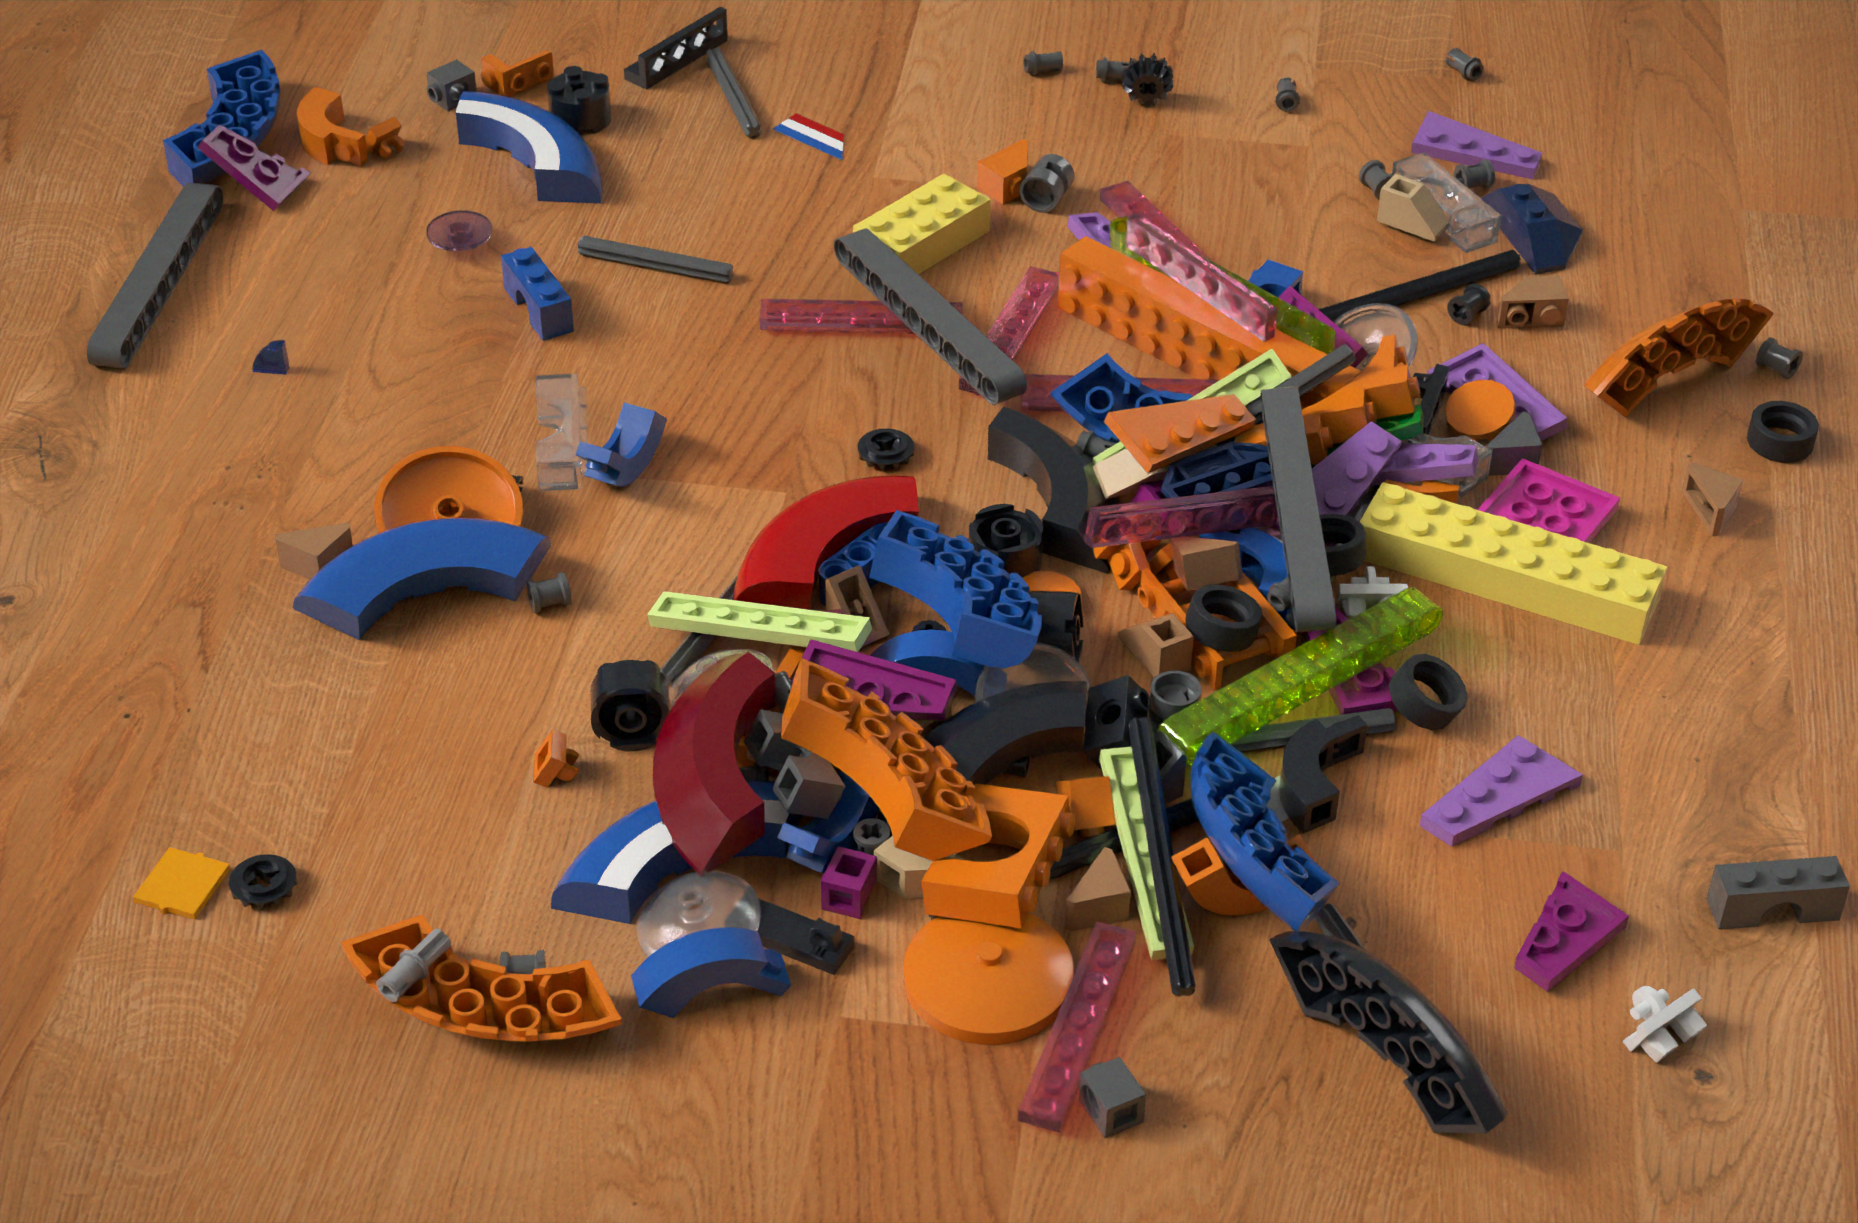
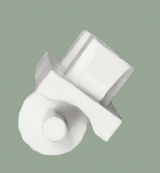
[1335,566,1408,626]
[1622,986,1707,1063]

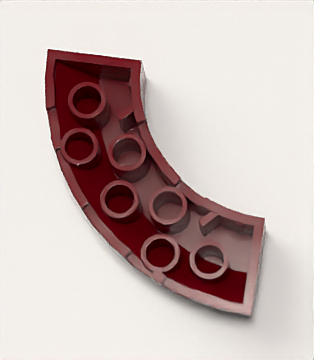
[653,651,775,877]

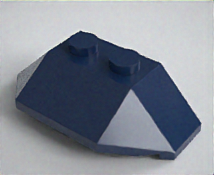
[1480,183,1583,275]
[1161,442,1275,529]

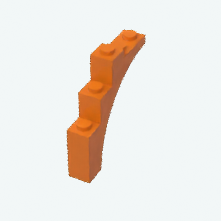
[1234,334,1420,465]

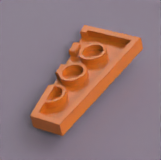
[1104,394,1256,474]

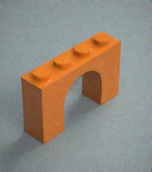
[921,784,1075,928]

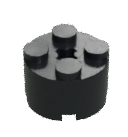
[547,66,611,136]
[969,504,1043,578]
[1022,591,1084,668]
[590,660,670,751]

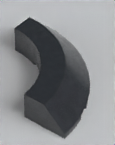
[988,407,1122,574]
[877,681,1087,837]

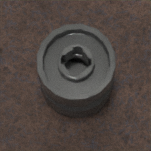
[1020,154,1075,213]
[1148,671,1202,745]

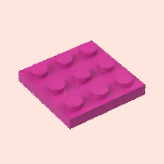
[1478,458,1620,543]

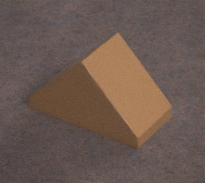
[1682,463,1743,537]
[275,523,353,580]
[1171,535,1243,590]
[825,565,890,647]
[1065,847,1131,931]

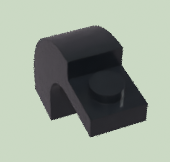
[1279,715,1368,834]

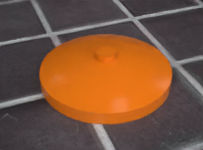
[374,446,523,534]
[903,913,1074,1045]

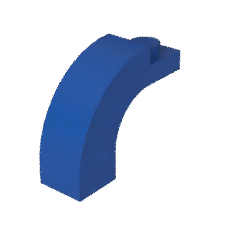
[576,402,667,487]
[1200,525,1290,622]
[870,630,1007,700]
[777,771,880,873]
[631,927,791,1018]

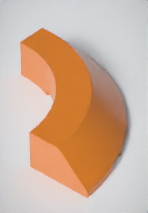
[1583,298,1774,418]
[781,658,992,861]
[341,914,622,1041]

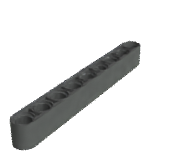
[87,182,223,369]
[834,228,1027,405]
[1261,386,1336,633]

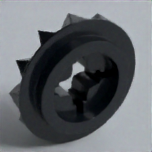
[858,428,914,471]
[229,854,297,910]

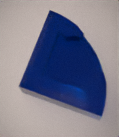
[253,340,290,375]

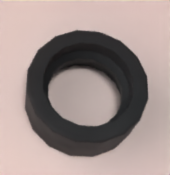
[1746,401,1819,462]
[1319,513,1366,576]
[1185,585,1262,652]
[1389,654,1468,730]

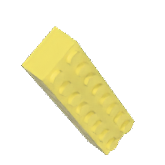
[1360,482,1667,645]

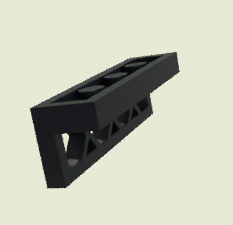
[624,7,728,90]

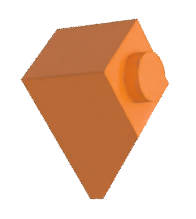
[977,139,1028,204]
[1055,776,1115,837]

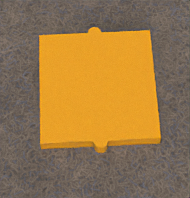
[133,847,231,920]

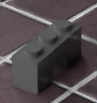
[744,709,845,819]
[1706,856,1850,929]

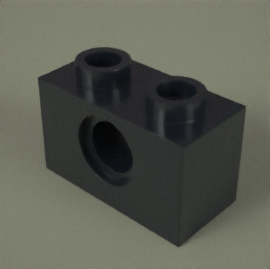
[1083,675,1151,770]

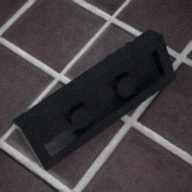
[1410,364,1450,444]
[723,893,854,975]

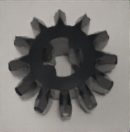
[1122,53,1173,106]

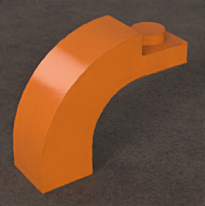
[297,86,368,167]
[1171,834,1317,916]

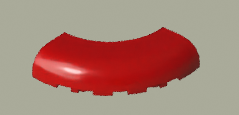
[733,475,919,610]

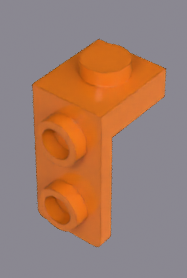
[481,50,554,97]

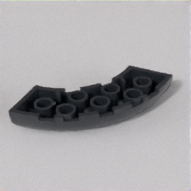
[1269,931,1508,1133]

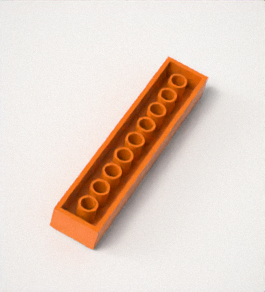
[1058,236,1362,409]

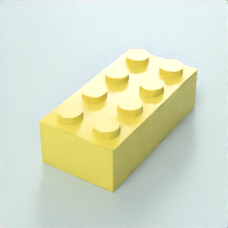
[853,174,991,274]

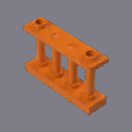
[1138,568,1297,690]

